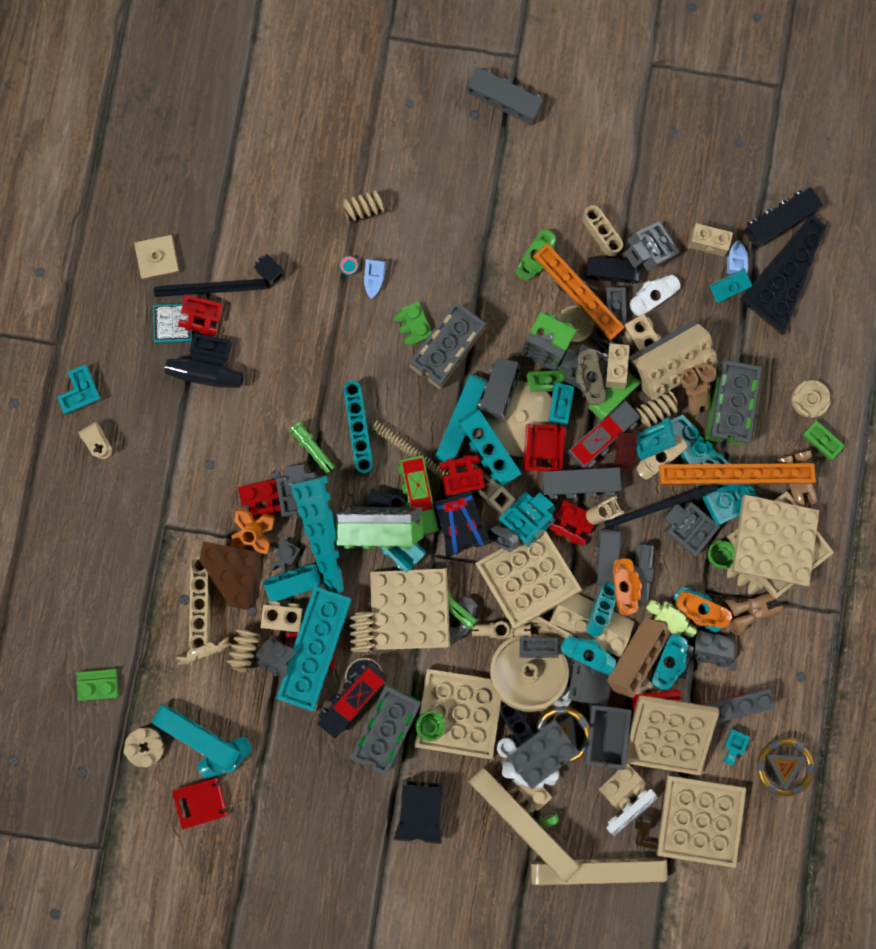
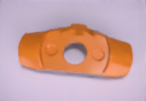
[613,558,642,616]
[676,591,732,628]

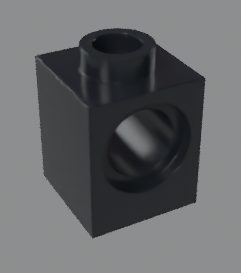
[254,254,285,287]

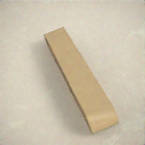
[468,767,580,883]
[531,858,668,885]

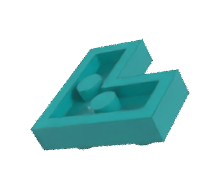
[57,365,101,415]

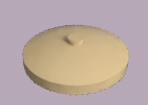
[484,381,557,457]
[490,634,569,712]

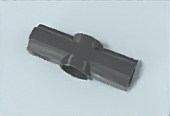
[633,545,654,604]

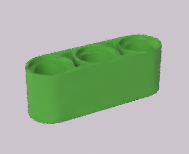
[588,369,641,421]

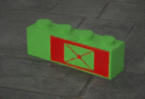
[398,455,439,534]

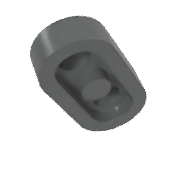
[488,525,519,552]

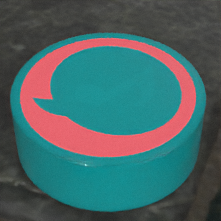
[340,256,359,276]

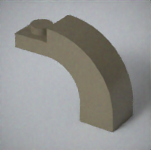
[455,463,515,513]

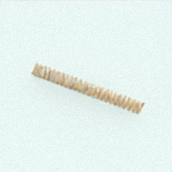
[372,421,449,480]

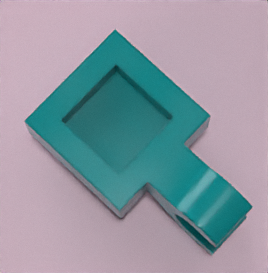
[722,729,750,766]

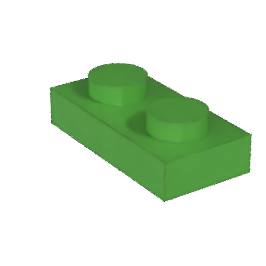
[527,370,568,392]
[802,420,845,461]

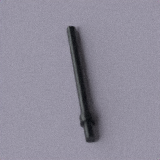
[604,484,717,529]

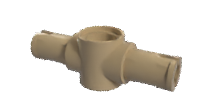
[472,621,531,639]

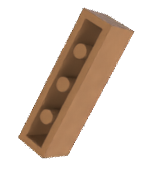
[607,618,671,698]

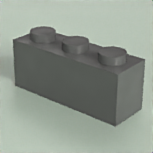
[478,358,522,422]

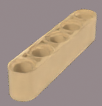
[189,556,211,650]

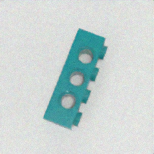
[458,408,521,486]

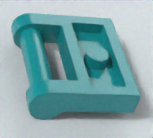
[633,417,677,461]

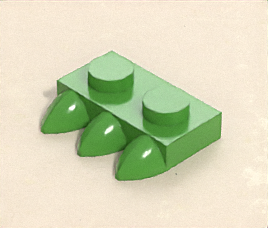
[394,302,432,345]

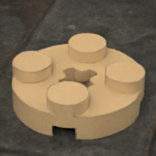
[124,727,165,767]

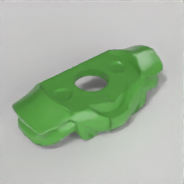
[516,230,556,281]

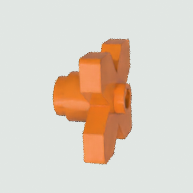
[230,509,275,554]

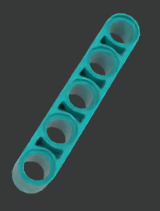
[435,373,488,462]
[344,381,373,475]
[151,704,241,770]

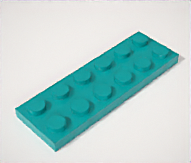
[276,586,352,711]

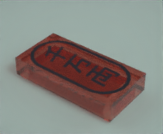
[614,433,637,469]

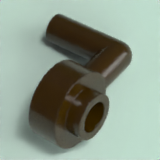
[635,813,658,850]

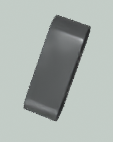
[595,529,620,585]

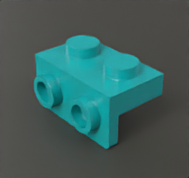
[379,543,427,572]

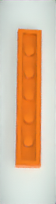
[533,243,625,340]

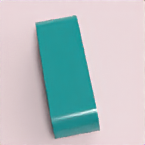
[263,564,322,602]
[586,583,616,637]

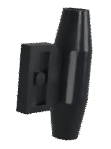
[165,333,244,388]

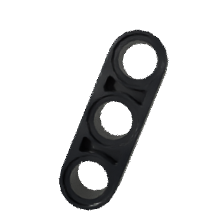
[586,257,642,284]
[500,702,534,744]

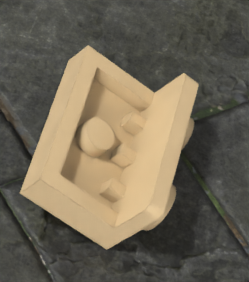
[599,763,646,811]

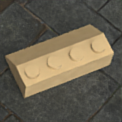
[548,594,634,658]

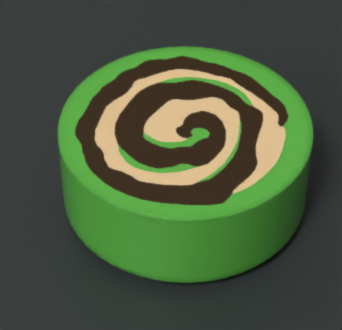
[538,812,559,828]

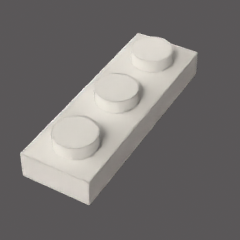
[606,789,658,836]

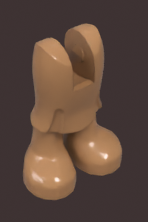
[680,364,716,415]
[775,450,817,507]
[723,592,784,635]

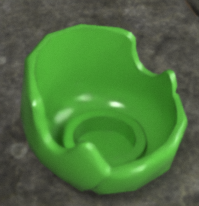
[707,540,735,570]
[416,711,446,742]

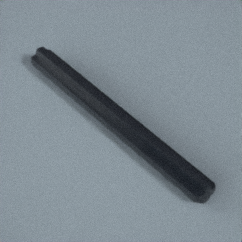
[154,279,267,297]

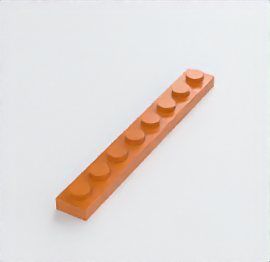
[659,463,816,485]

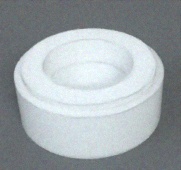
[497,737,516,758]

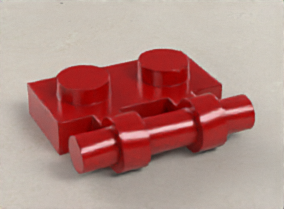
[178,294,222,336]
[440,455,485,495]
[238,479,281,519]
[549,500,594,546]

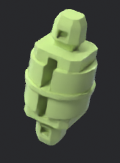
[646,600,697,637]

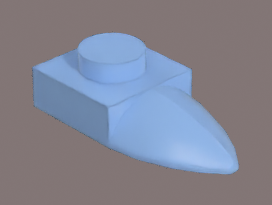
[727,240,748,274]
[364,259,386,299]

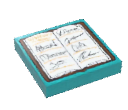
[153,304,193,344]

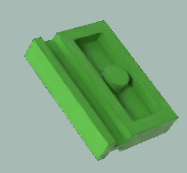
[76,669,119,701]

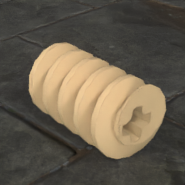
[343,190,384,223]
[635,391,678,428]
[350,612,375,652]
[226,629,259,673]

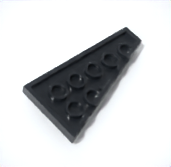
[739,214,826,336]

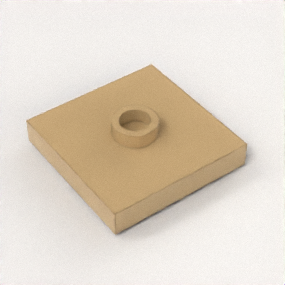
[134,235,180,280]

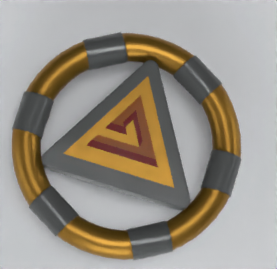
[536,706,590,763]
[757,738,814,796]

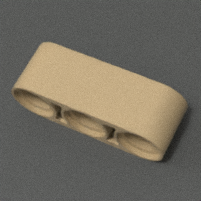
[583,205,623,257]

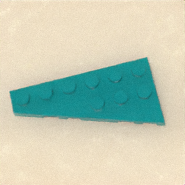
[671,415,760,526]
[290,476,344,593]

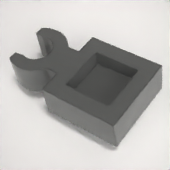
[270,540,301,574]

